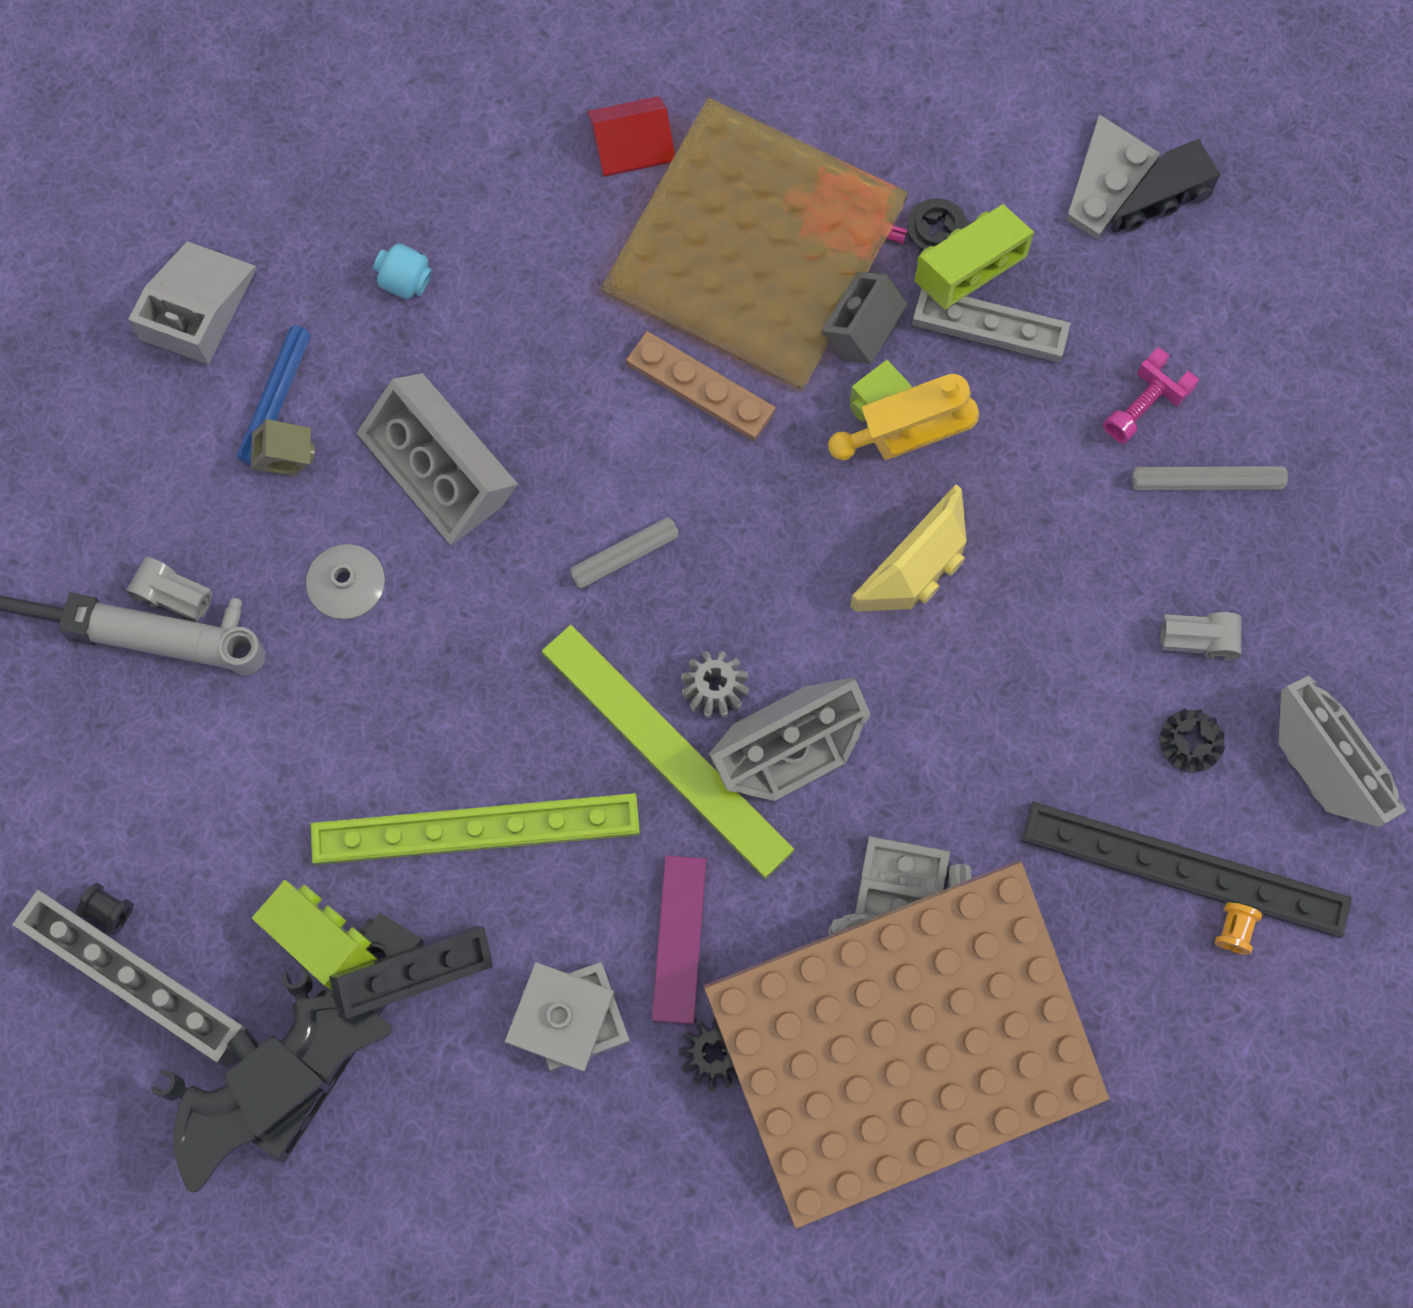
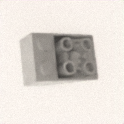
[128,241,257,365]

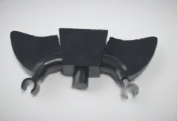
[151,966,392,1193]

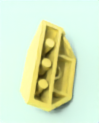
[850,484,966,612]

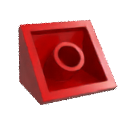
[587,96,676,177]

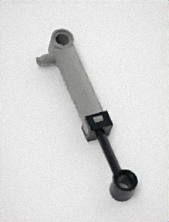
[0,592,265,675]

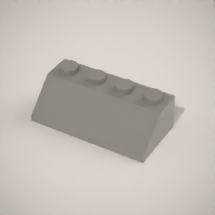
[356,373,518,545]

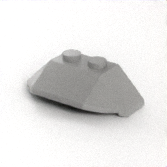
[1278,675,1406,827]
[709,677,871,801]

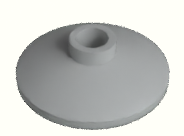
[306,544,385,619]

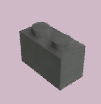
[821,272,908,364]

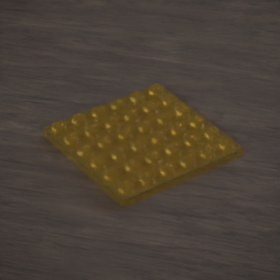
[601,97,908,391]

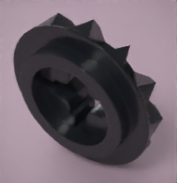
[907,198,968,252]
[1159,708,1225,772]

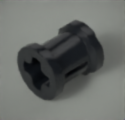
[76,883,134,935]

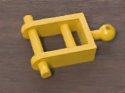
[828,374,979,460]

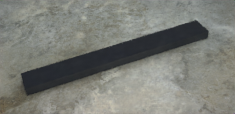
[1021,801,1352,938]

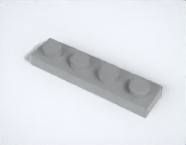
[912,289,1071,363]

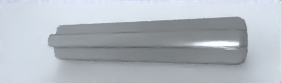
[570,517,679,588]

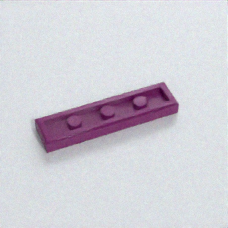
[652,856,706,1025]

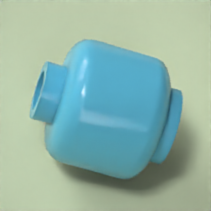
[373,243,433,300]

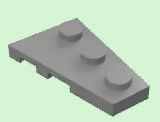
[1066,114,1161,240]

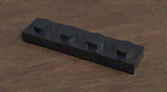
[329,926,493,1019]

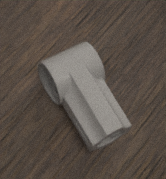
[126,557,213,622]
[1160,612,1241,661]

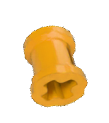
[1214,902,1262,955]

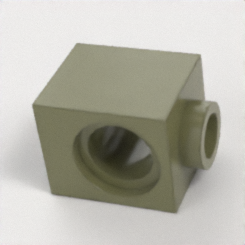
[251,419,315,476]

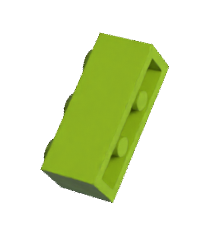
[914,204,1034,309]
[252,880,378,990]

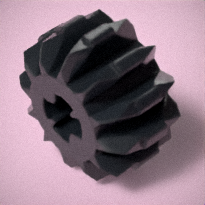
[678,1018,737,1092]

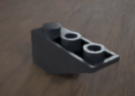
[1111,138,1220,233]

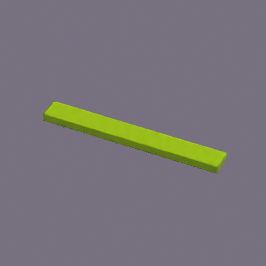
[542,625,795,880]
[311,793,640,865]

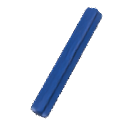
[237,325,310,466]

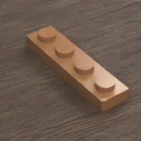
[626,331,776,442]

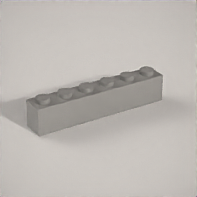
[12,890,252,1068]

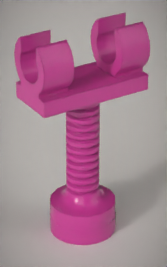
[1103,347,1200,444]

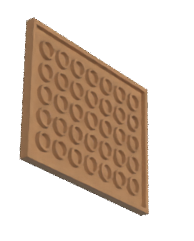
[703,861,1109,1229]

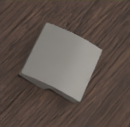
[855,835,950,918]

